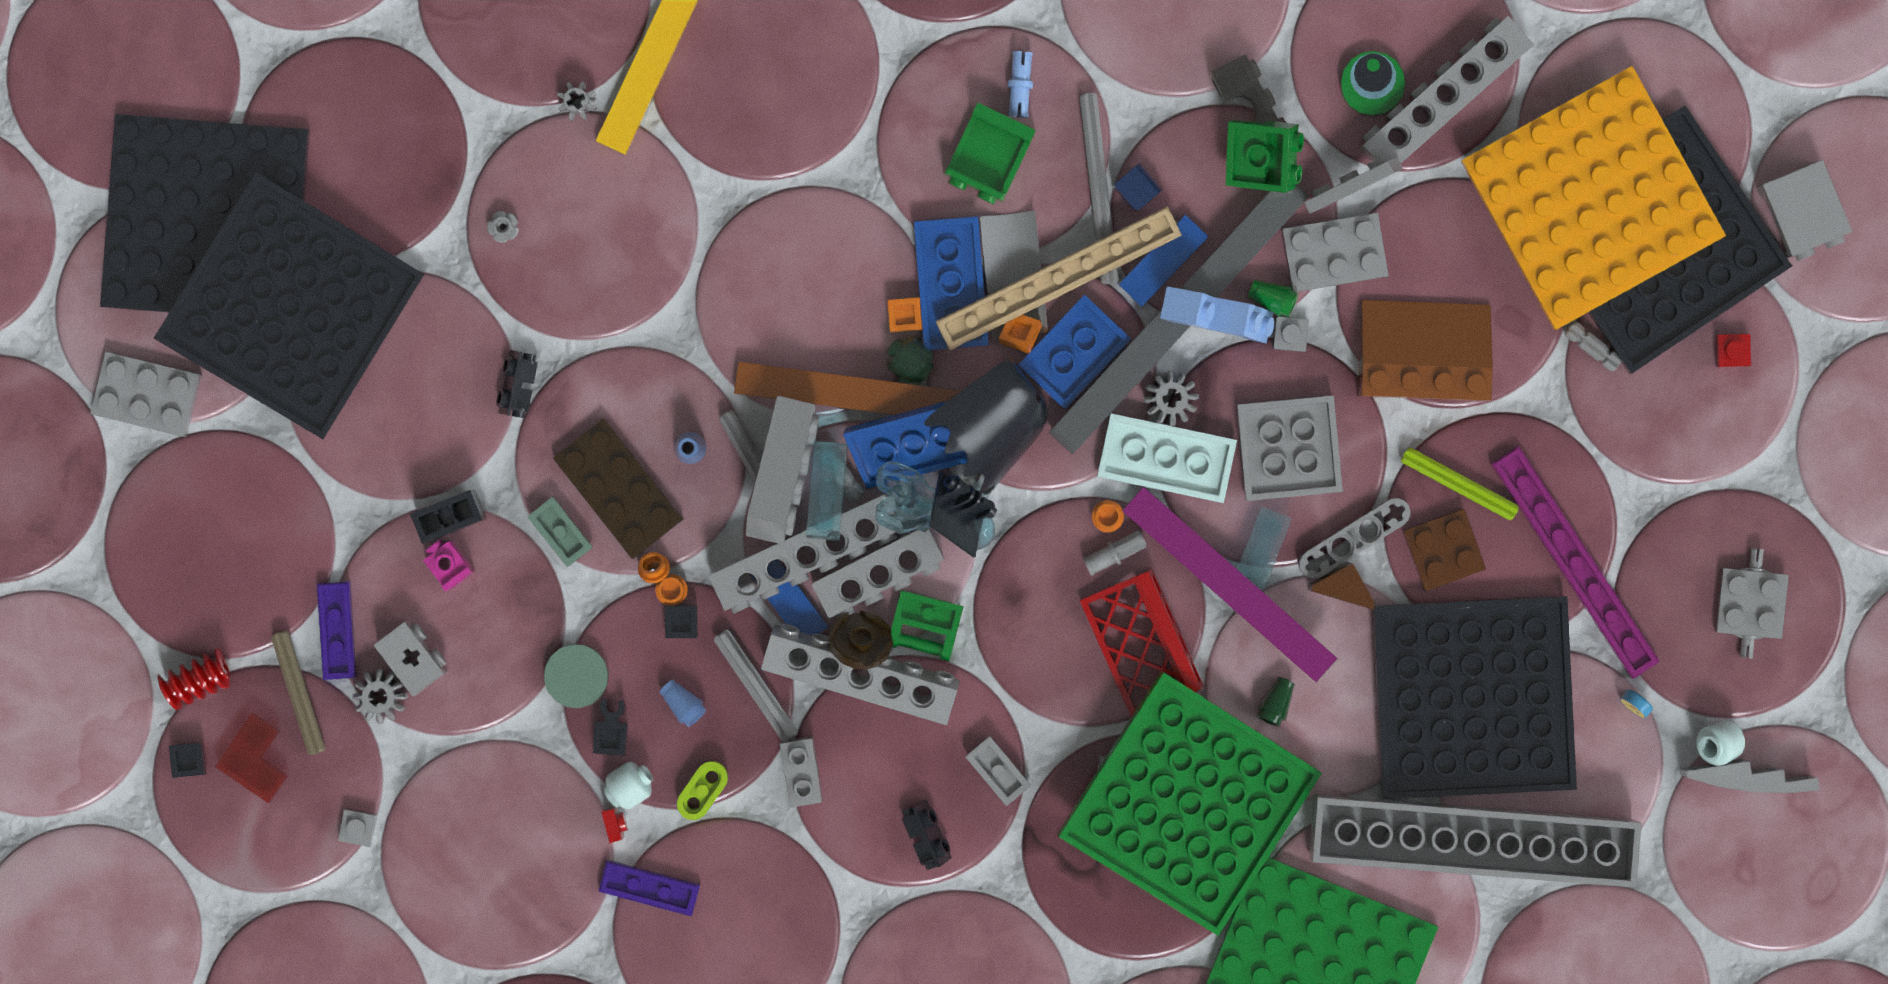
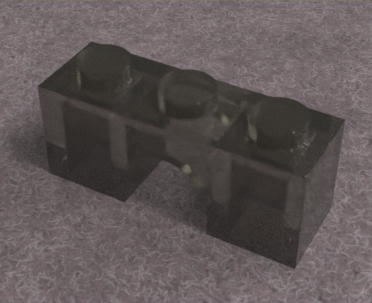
[1209,54,1286,123]

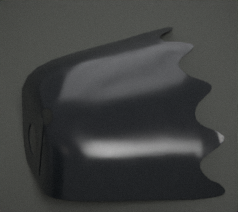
[924,357,1048,498]

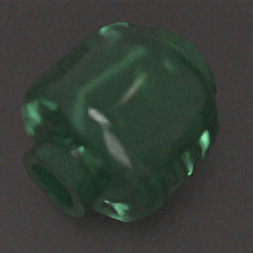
[886,336,934,384]

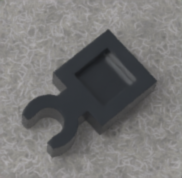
[593,698,628,756]

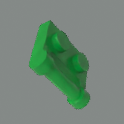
[891,590,964,662]

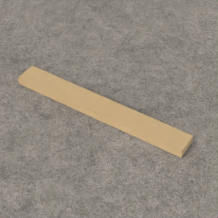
[936,206,1182,350]

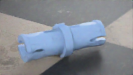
[1008,51,1033,118]

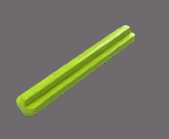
[1401,447,1519,520]

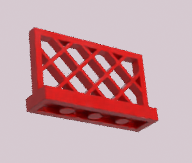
[1080,568,1204,717]

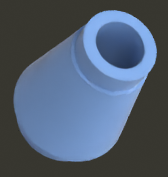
[674,432,706,464]
[659,680,707,727]

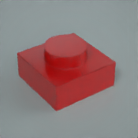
[1716,334,1751,367]
[601,807,628,843]

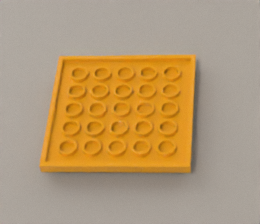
[1461,66,1726,330]

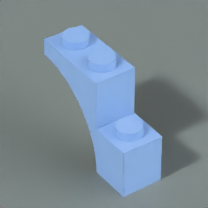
[1160,286,1274,344]

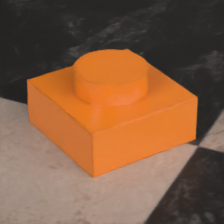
[887,297,922,333]
[999,315,1042,354]

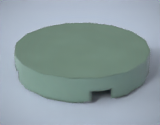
[544,644,609,708]

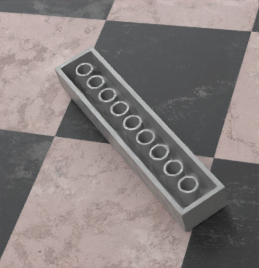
[1309,794,1642,888]

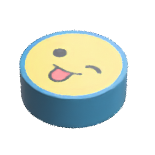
[1620,690,1653,719]

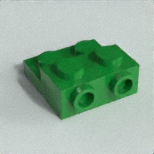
[1225,120,1304,193]

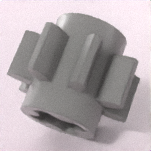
[557,81,597,121]

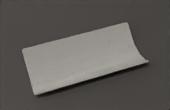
[979,211,1048,338]

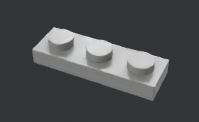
[1304,156,1403,214]

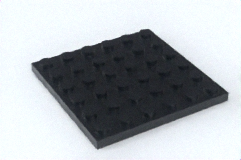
[1588,105,1792,374]
[100,114,310,313]
[154,172,424,439]
[1373,596,1577,799]

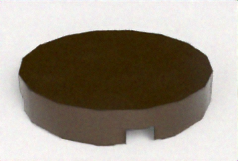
[828,610,893,670]

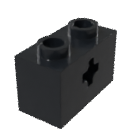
[410,489,487,544]

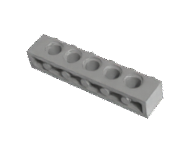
[1360,16,1534,164]
[709,494,901,614]
[761,624,960,725]

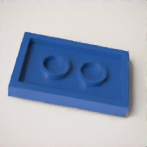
[1018,295,1131,409]

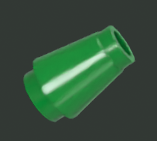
[1248,279,1298,317]

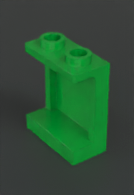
[944,103,1036,205]

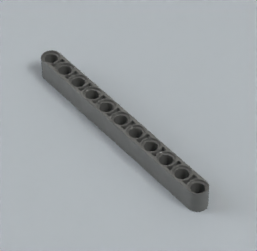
[1049,184,1310,454]

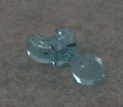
[875,462,995,550]

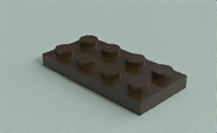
[553,418,684,559]

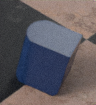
[1113,163,1163,212]

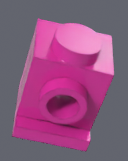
[423,540,475,592]

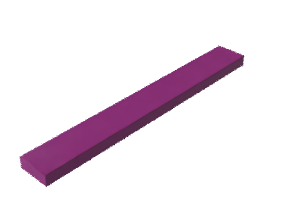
[1491,446,1660,679]
[1122,487,1338,683]

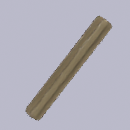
[271,631,325,755]

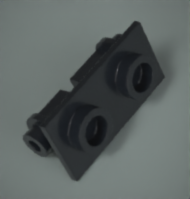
[496,350,538,418]
[901,800,952,870]

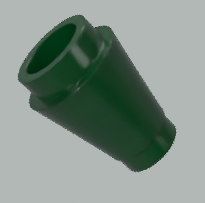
[1256,677,1295,727]

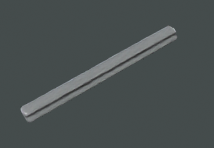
[1080,93,1118,284]

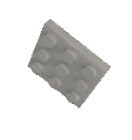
[1236,395,1343,501]

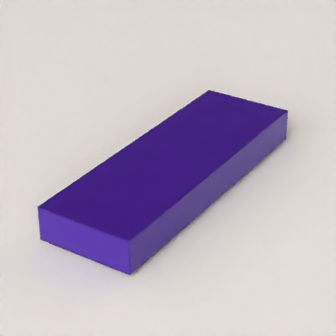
[317,581,357,680]
[598,860,701,917]

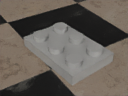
[1282,213,1389,292]
[90,352,202,437]

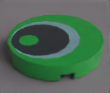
[1340,51,1405,116]

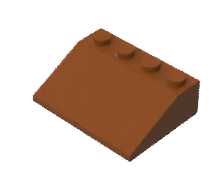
[1358,300,1493,401]

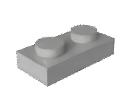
[965,736,1031,806]

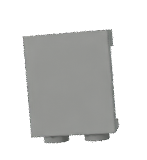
[1756,160,1853,261]

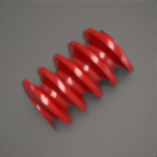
[157,649,231,710]

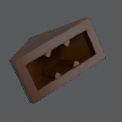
[1308,562,1375,610]

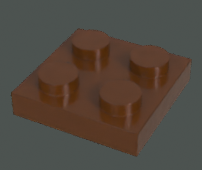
[1402,509,1486,591]

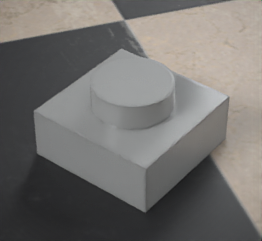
[1273,317,1309,352]
[338,808,377,847]

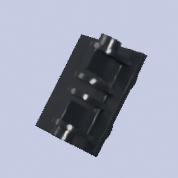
[929,472,997,558]

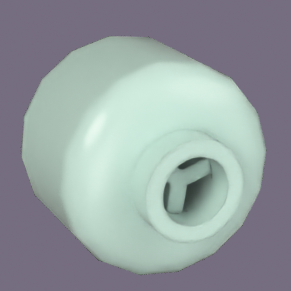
[1696,720,1745,766]
[604,762,653,810]

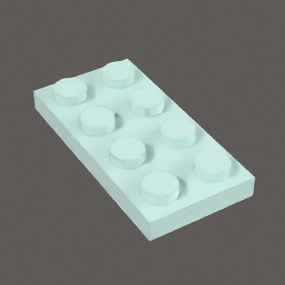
[1097,413,1237,503]

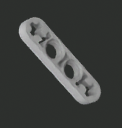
[1298,498,1410,579]

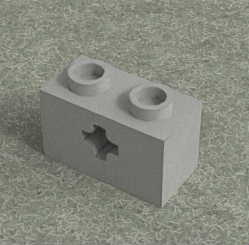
[373,621,448,697]
[780,736,823,808]

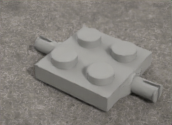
[1716,548,1789,659]

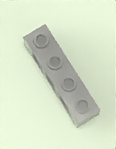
[812,525,944,618]

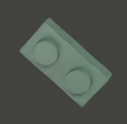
[527,497,593,567]

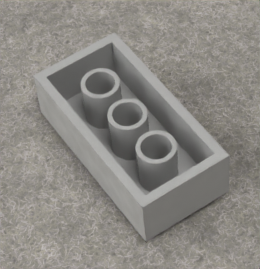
[746,396,820,545]

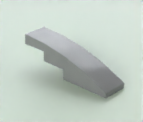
[1680,759,1820,793]

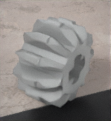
[1143,371,1199,426]
[352,669,408,724]

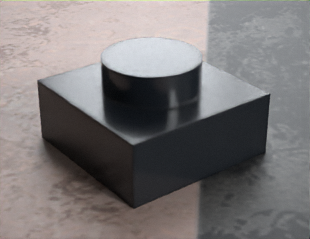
[665,605,698,638]
[169,742,207,778]

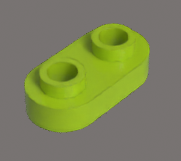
[677,761,728,820]

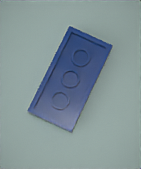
[914,217,989,351]
[843,401,968,489]

